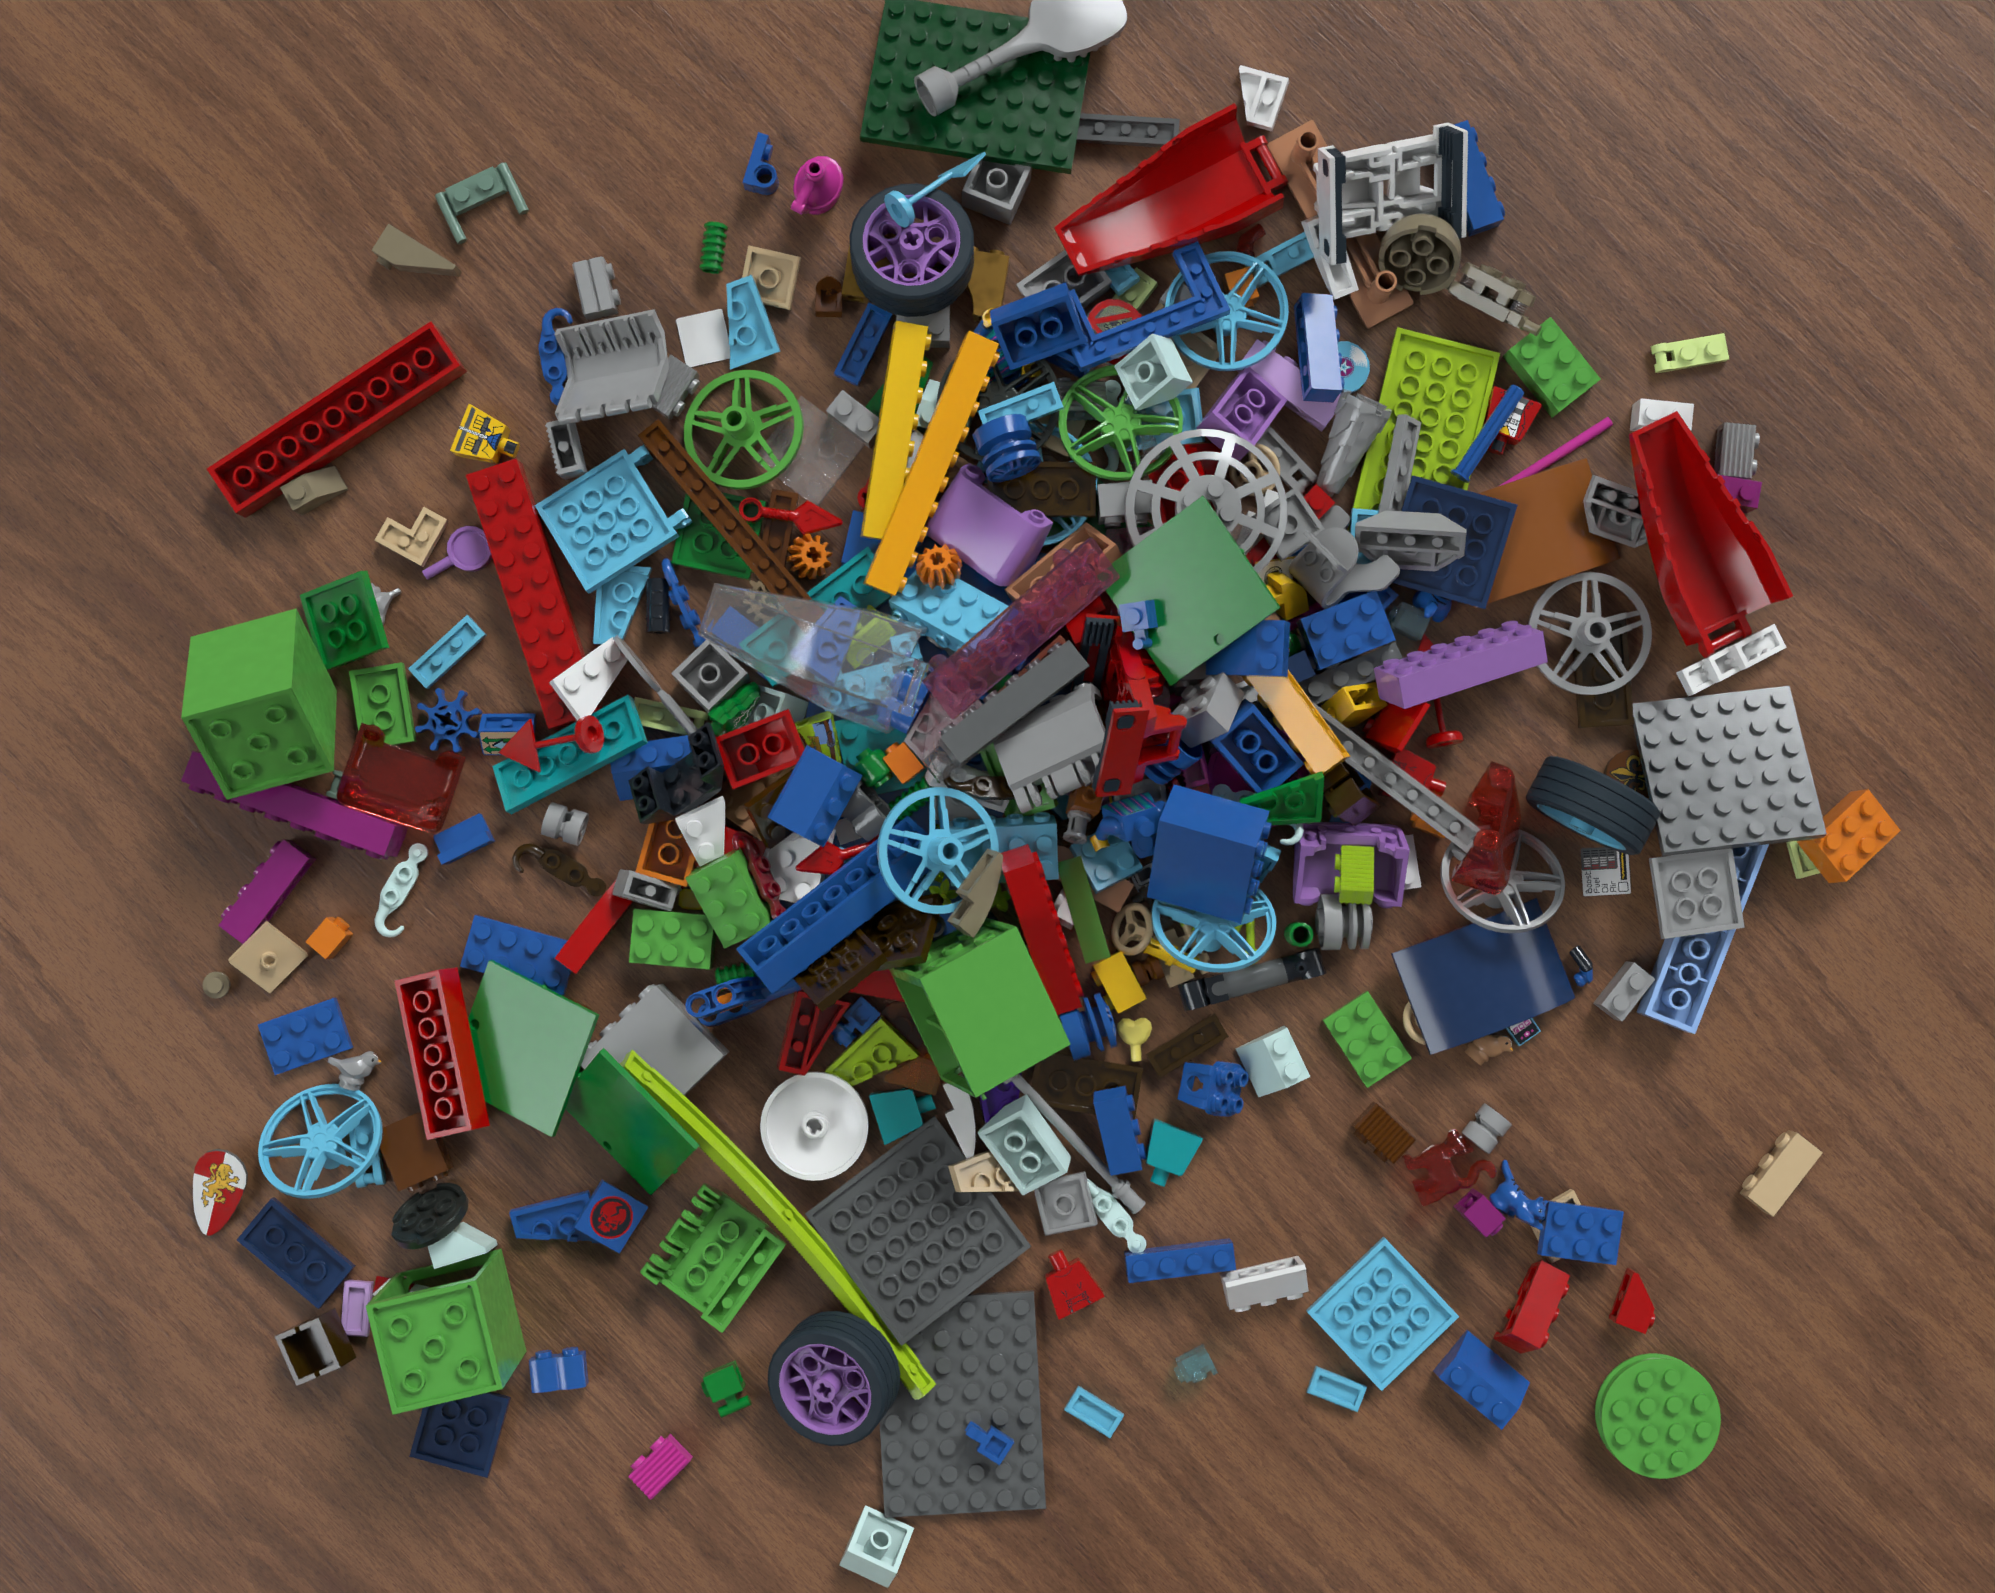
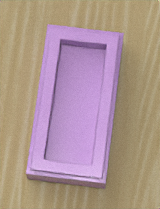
[341,1280,374,1337]

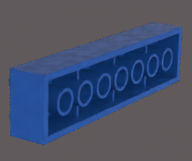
[736,816,929,994]

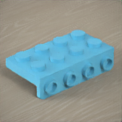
[889,570,1011,663]
[949,812,1059,886]

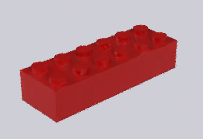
[1001,844,1084,1015]
[395,967,490,1140]

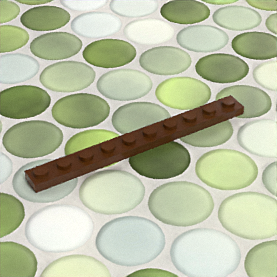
[638,419,824,634]

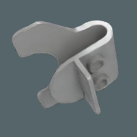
[1289,506,1400,609]

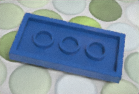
[460,915,571,995]

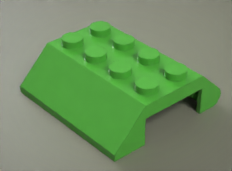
[640,1183,786,1333]

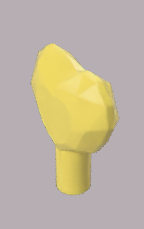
[1117,1018,1152,1062]

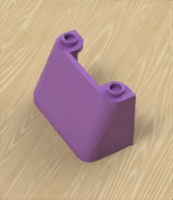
[925,463,1053,586]
[1293,822,1410,908]

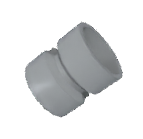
[541,802,589,846]
[1461,1103,1512,1154]

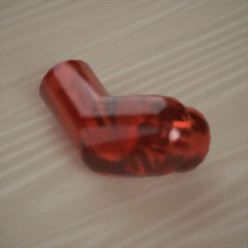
[1237,224,1266,257]

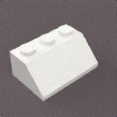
[1220,1256,1309,1312]

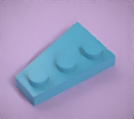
[726,275,780,370]
[593,566,653,645]

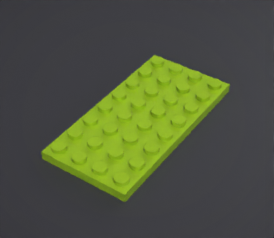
[1347,327,1500,532]

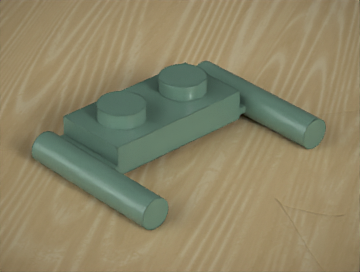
[435,162,529,244]

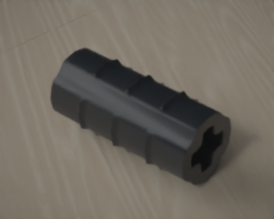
[645,578,672,634]

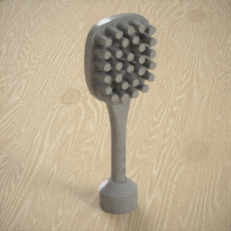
[914,0,1127,116]

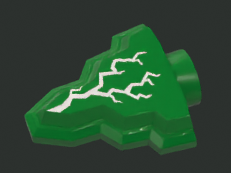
[708,681,761,736]

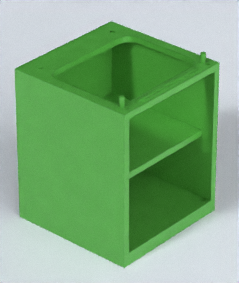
[181,608,337,800]
[889,918,1071,1100]
[366,1249,527,1415]

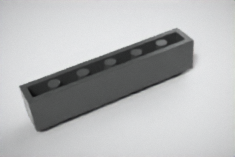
[937,640,1089,768]

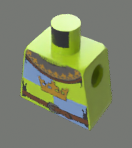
[794,710,842,763]

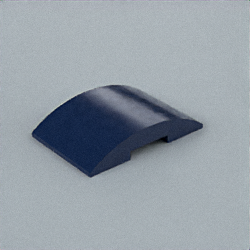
[1391,898,1575,1055]

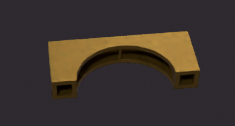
[842,233,1009,322]

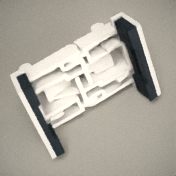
[1313,123,1468,265]

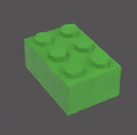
[1502,317,1601,418]
[685,847,774,949]
[629,908,716,969]

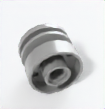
[1315,894,1373,950]

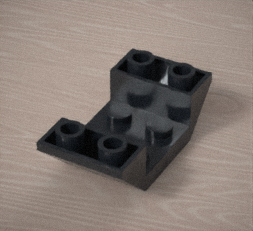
[628,722,724,825]

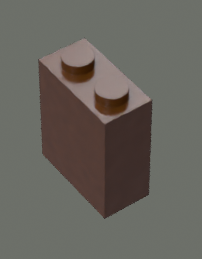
[373,1111,454,1192]

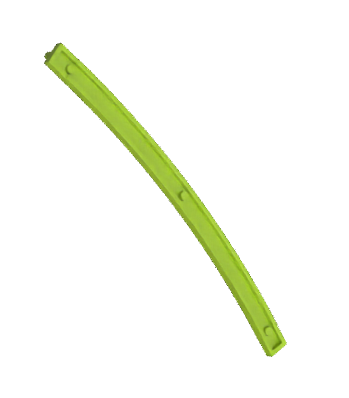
[620,1050,936,1400]

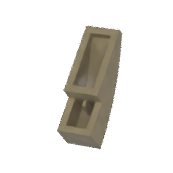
[947,848,1003,938]

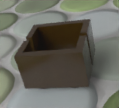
[1310,761,1381,826]
[275,1308,357,1386]

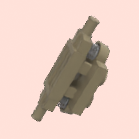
[1444,262,1542,336]

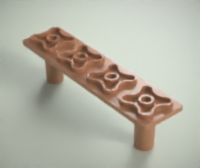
[1267,120,1413,329]

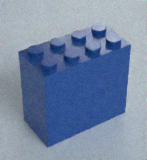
[1147,785,1272,924]

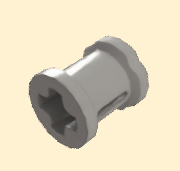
[1063,810,1092,844]

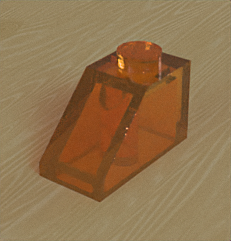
[884,1052,941,1096]

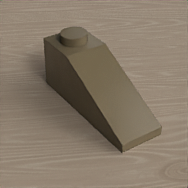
[371,224,462,276]

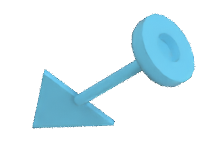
[884,152,986,228]

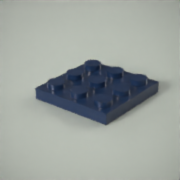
[409,1392,511,1478]

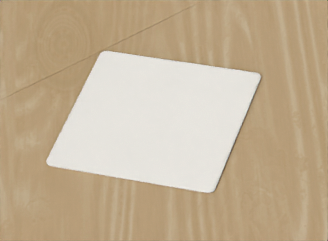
[676,309,730,367]

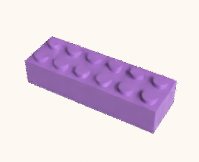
[1374,621,1548,709]

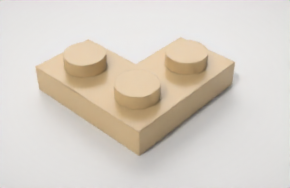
[375,507,449,567]

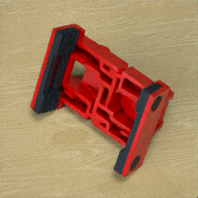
[1070,614,1187,797]

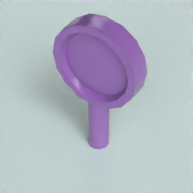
[422,526,492,580]

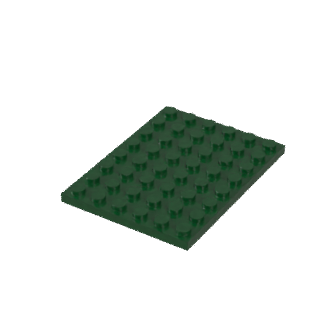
[860,0,1091,174]

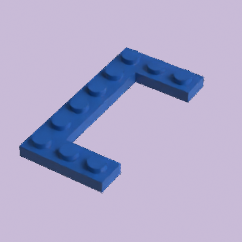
[1070,242,1230,372]

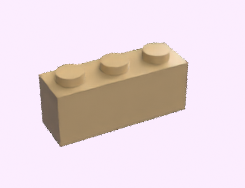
[1740,1130,1822,1217]

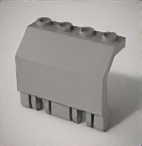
[994,683,1105,813]

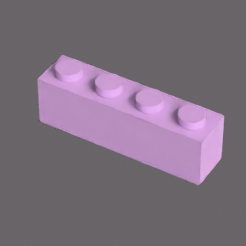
[1236,339,1340,432]

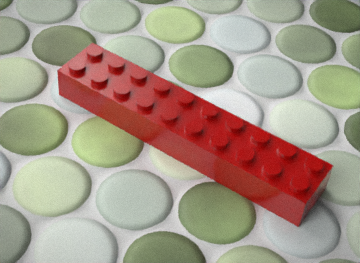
[207,321,467,518]
[466,458,603,731]

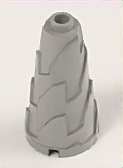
[1316,389,1392,497]

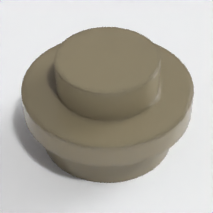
[203,972,231,998]

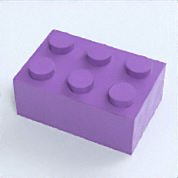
[1196,367,1287,461]

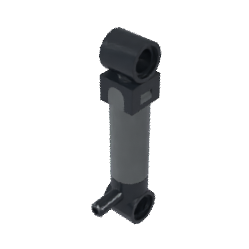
[1178,947,1326,1011]

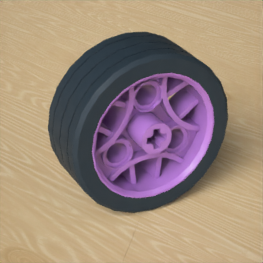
[849,183,974,317]
[768,1311,900,1446]

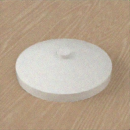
[760,1072,869,1181]

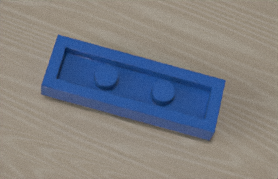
[834,302,893,387]

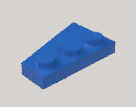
[509,1190,602,1244]

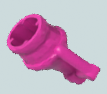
[790,156,844,215]

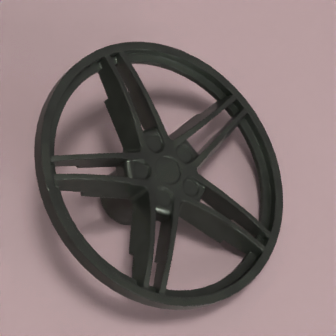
[937,340,1061,462]

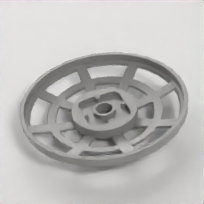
[1125,429,1287,574]

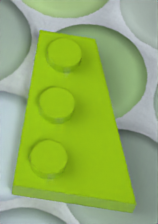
[825,1016,920,1086]

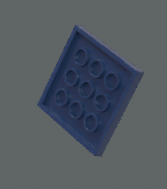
[1392,475,1518,609]

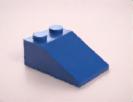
[1206,620,1290,678]

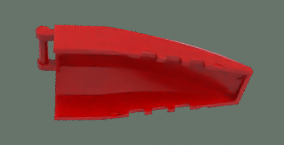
[1054,103,1289,276]
[1629,411,1793,658]

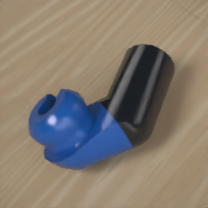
[1569,945,1593,987]

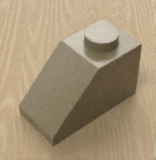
[280,466,348,515]

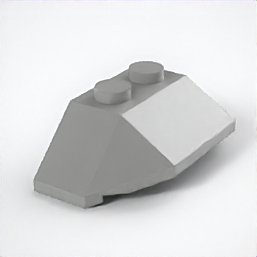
[1583,475,1648,548]
[1355,510,1466,571]

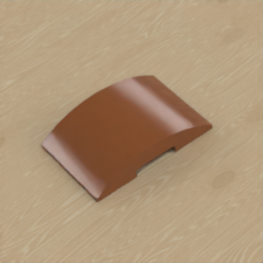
[1473,458,1620,608]

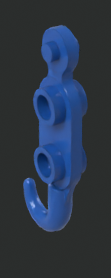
[539,308,573,406]
[662,558,707,648]

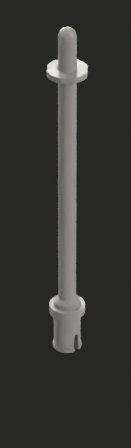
[1003,1074,1146,1214]

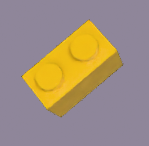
[1091,951,1147,1014]

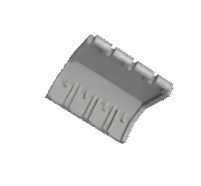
[555,309,669,425]

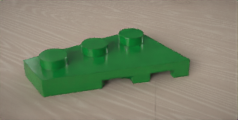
[1239,771,1324,826]

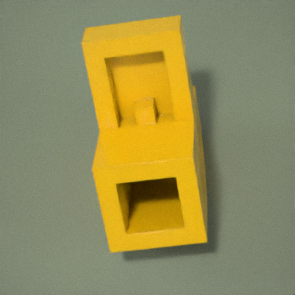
[1266,572,1309,621]

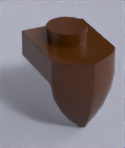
[815,275,842,317]

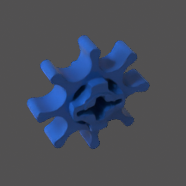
[415,688,482,753]

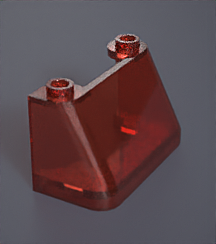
[336,723,466,833]
[1451,761,1521,895]

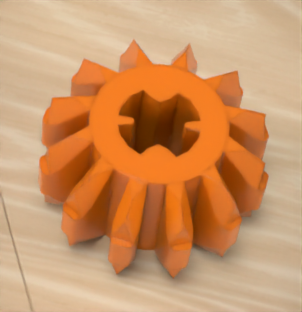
[786,534,833,580]
[916,544,962,590]

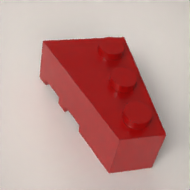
[776,990,850,1076]
[1493,1260,1570,1354]

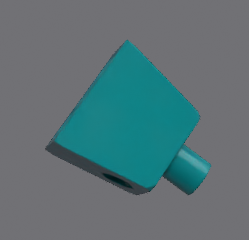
[869,1087,936,1145]
[1145,1118,1203,1187]

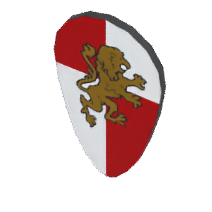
[193,1149,248,1236]

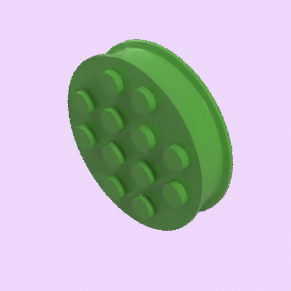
[1595,1353,1721,1479]

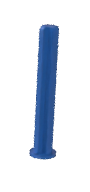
[1450,385,1524,483]

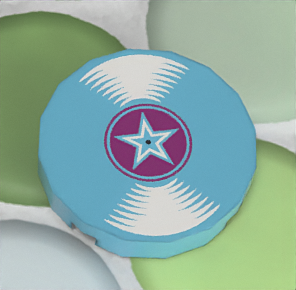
[1338,341,1370,394]

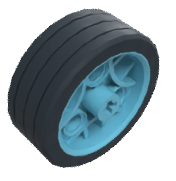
[1525,756,1660,855]

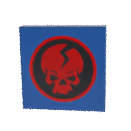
[573,1179,648,1254]

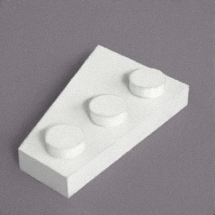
[549,637,628,721]

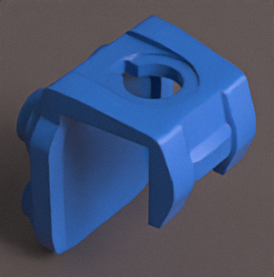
[1177,1061,1249,1117]

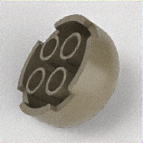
[1378,213,1461,295]

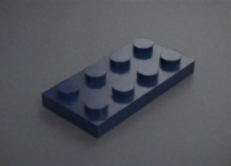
[237,1197,356,1309]

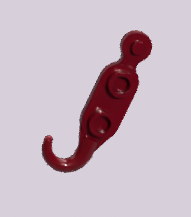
[732,832,786,919]

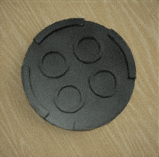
[391,1183,469,1250]

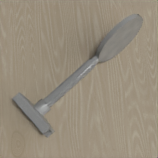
[613,635,725,770]

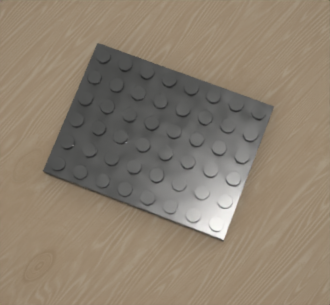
[880,1290,1046,1518]

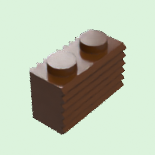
[1352,1102,1416,1164]

